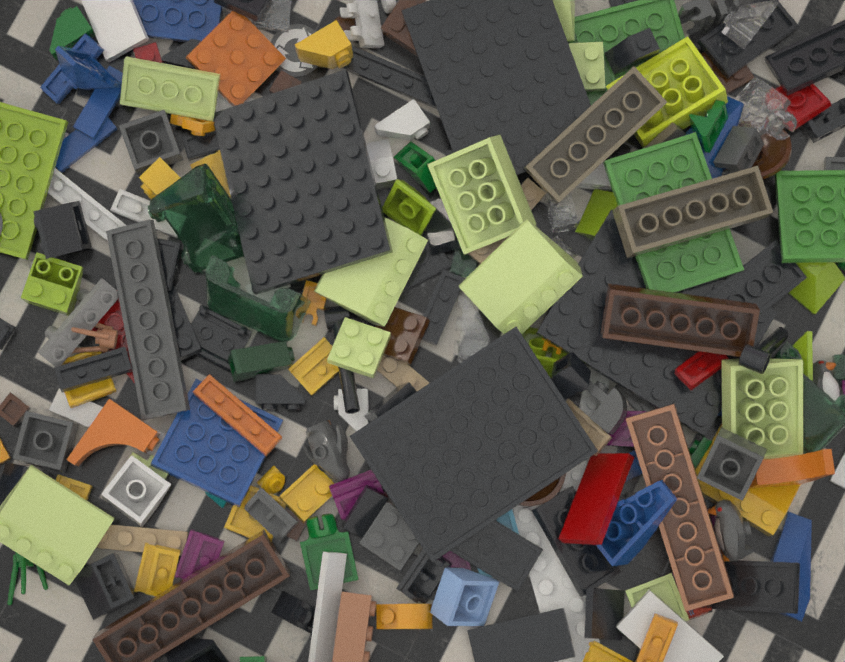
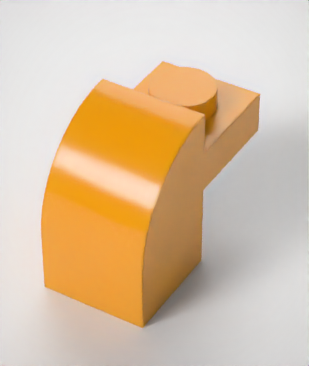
[376,604,433,629]

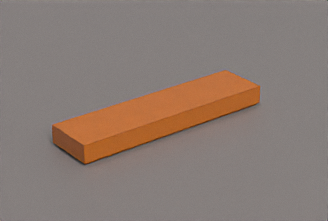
[193,374,282,456]

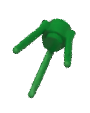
[7,552,48,605]

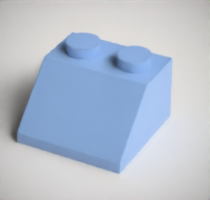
[430,567,499,626]

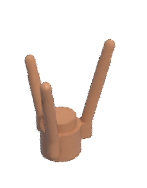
[71,323,118,354]

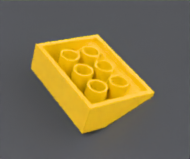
[695,423,800,537]

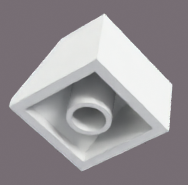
[101,455,171,527]

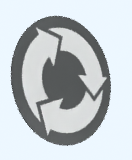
[271,24,318,77]

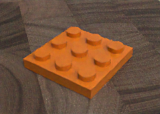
[185,11,286,106]

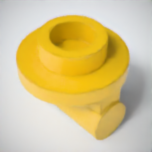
[256,465,285,494]

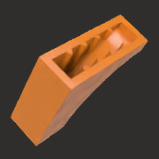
[67,399,161,466]
[749,449,835,489]

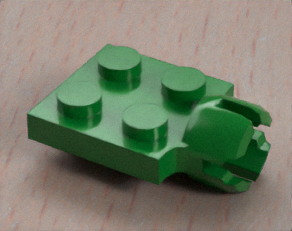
[300,514,359,591]

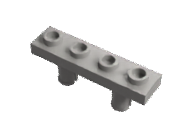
[38,278,119,367]

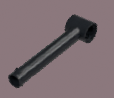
[324,306,360,414]
[739,327,788,374]

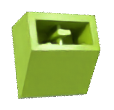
[21,252,83,316]

